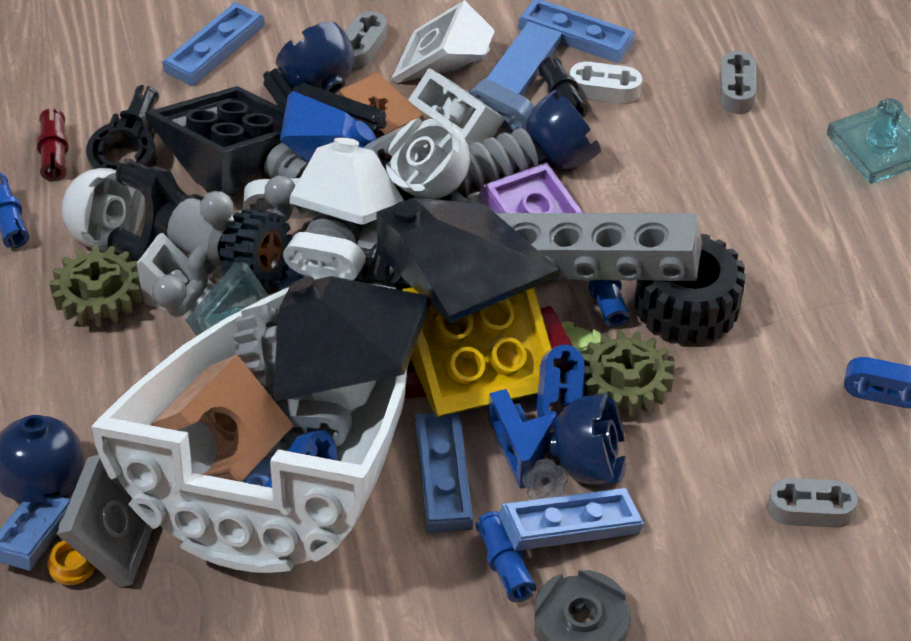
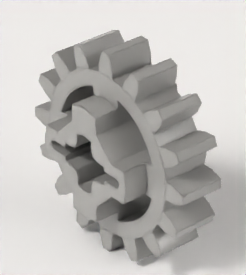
[233,304,279,402]

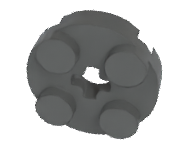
[534,570,631,641]

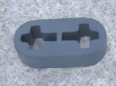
[468,79,534,133]

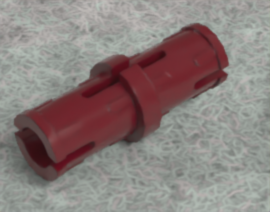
[37,108,69,181]

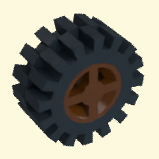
[220,209,293,289]

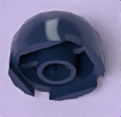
[275,21,355,93]
[526,90,601,171]
[548,393,626,485]
[0,415,85,503]

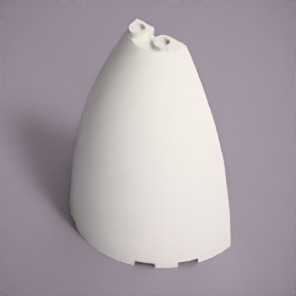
[91,276,407,573]

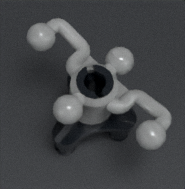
[107,159,295,317]

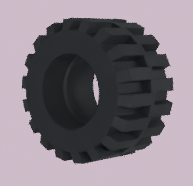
[635,233,746,345]

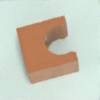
[151,355,293,482]

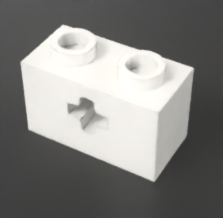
[408,68,505,144]

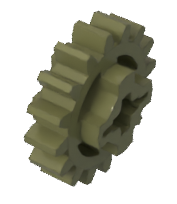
[49,245,142,327]
[582,330,675,417]

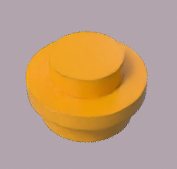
[47,540,95,585]

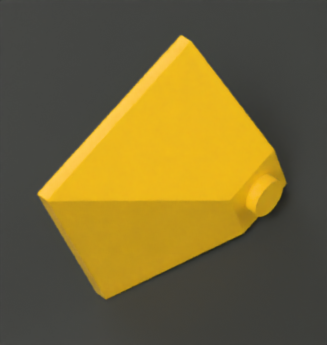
[403,287,561,418]

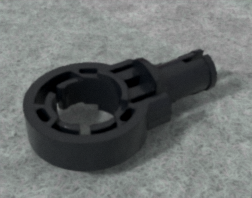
[86,85,160,170]

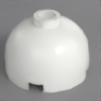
[386,115,470,199]
[62,168,144,252]

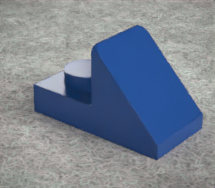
[489,389,556,488]

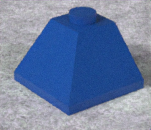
[280,91,376,162]

